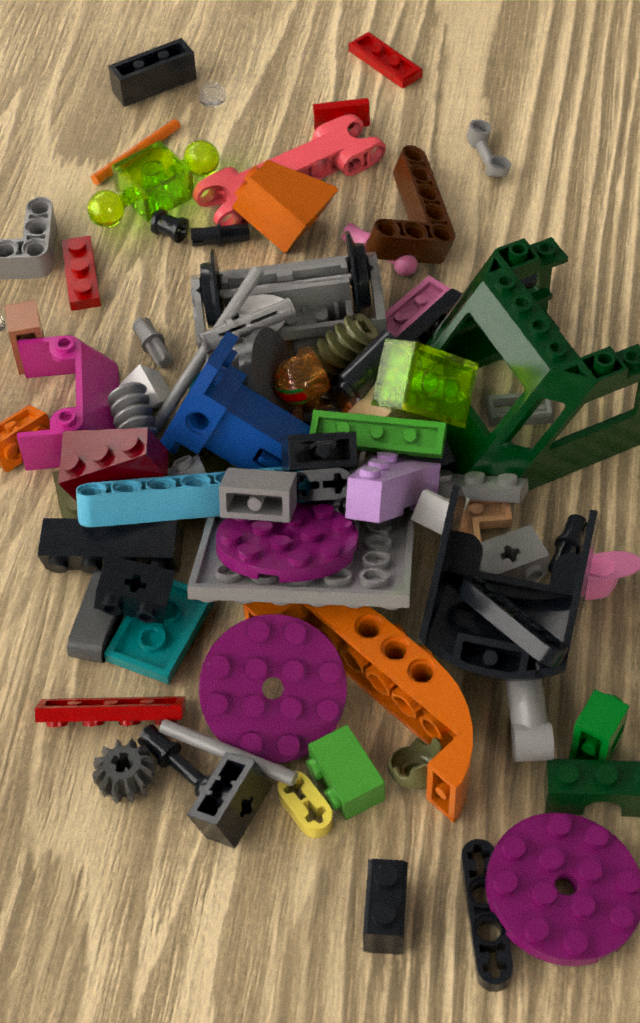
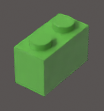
[306,725,385,820]

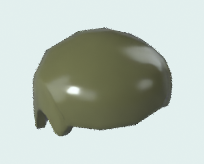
[387,738,443,790]

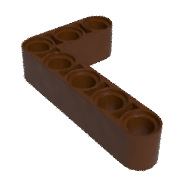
[365,145,456,264]

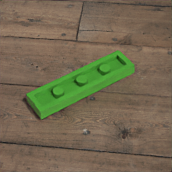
[309,410,447,459]

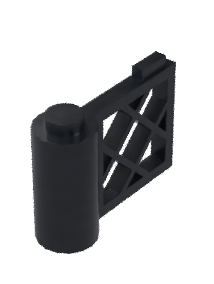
[326,330,407,399]

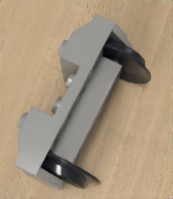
[191,231,387,351]

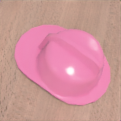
[585,551,640,600]

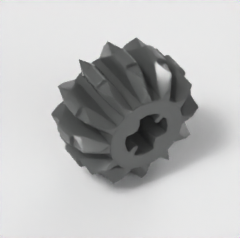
[92,739,156,804]

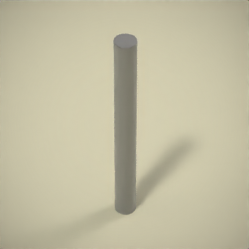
[159,719,298,787]

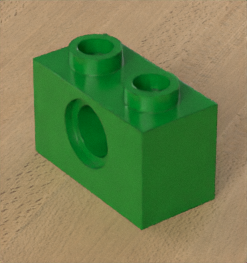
[568,689,630,760]

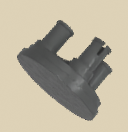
[206,327,296,414]

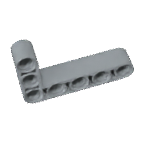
[0,197,57,280]

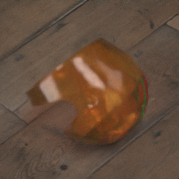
[273,346,331,408]

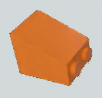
[232,160,339,254]

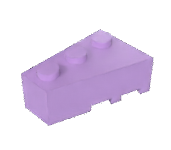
[345,452,441,523]

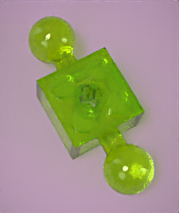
[87,140,220,228]

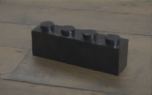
[38,518,184,574]

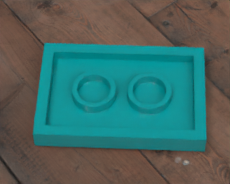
[104,580,215,684]

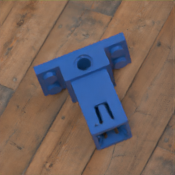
[160,330,311,469]

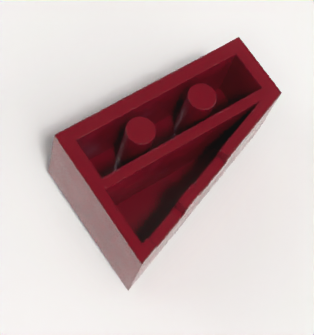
[58,428,169,502]

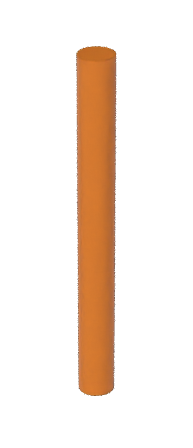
[91,119,181,185]

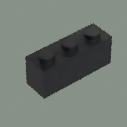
[108,38,197,107]

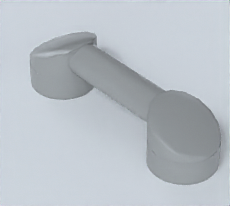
[467,119,511,177]

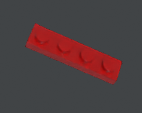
[35,696,186,727]

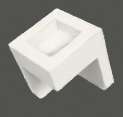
[411,489,470,535]

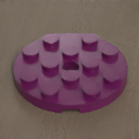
[215,502,358,582]
[199,614,347,763]
[485,813,640,966]

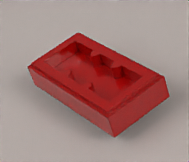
[313,98,370,130]

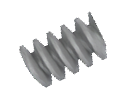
[108,382,160,441]

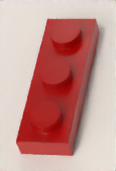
[61,235,101,311]

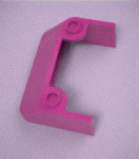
[17,335,120,471]

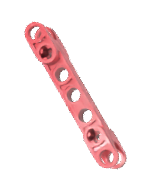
[193,114,386,226]

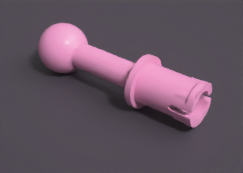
[342,223,417,276]

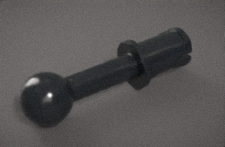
[137,724,211,797]

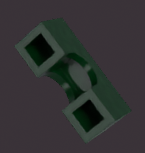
[544,759,640,817]

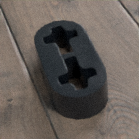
[297,468,353,502]

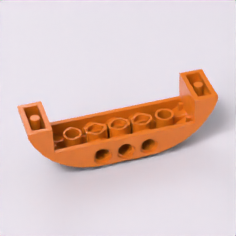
[243,602,473,823]

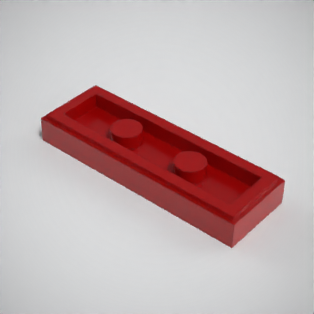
[349,32,423,89]

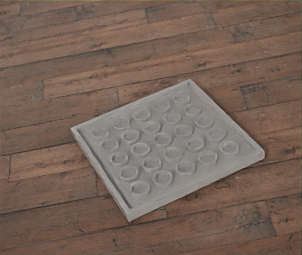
[187,491,415,610]

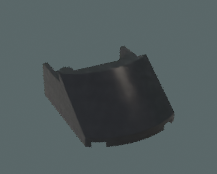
[419,485,600,681]

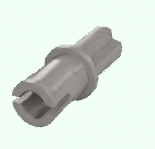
[132,317,173,368]

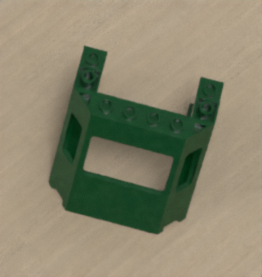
[409,237,640,491]

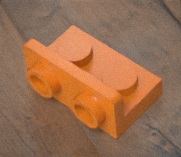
[0,404,50,472]

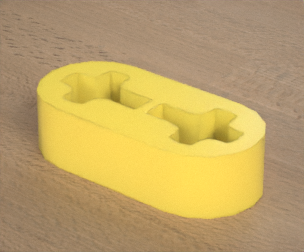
[278,771,333,838]

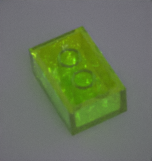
[371,338,479,428]

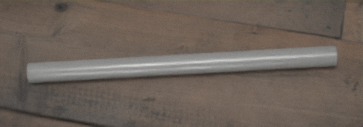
[153,265,264,434]

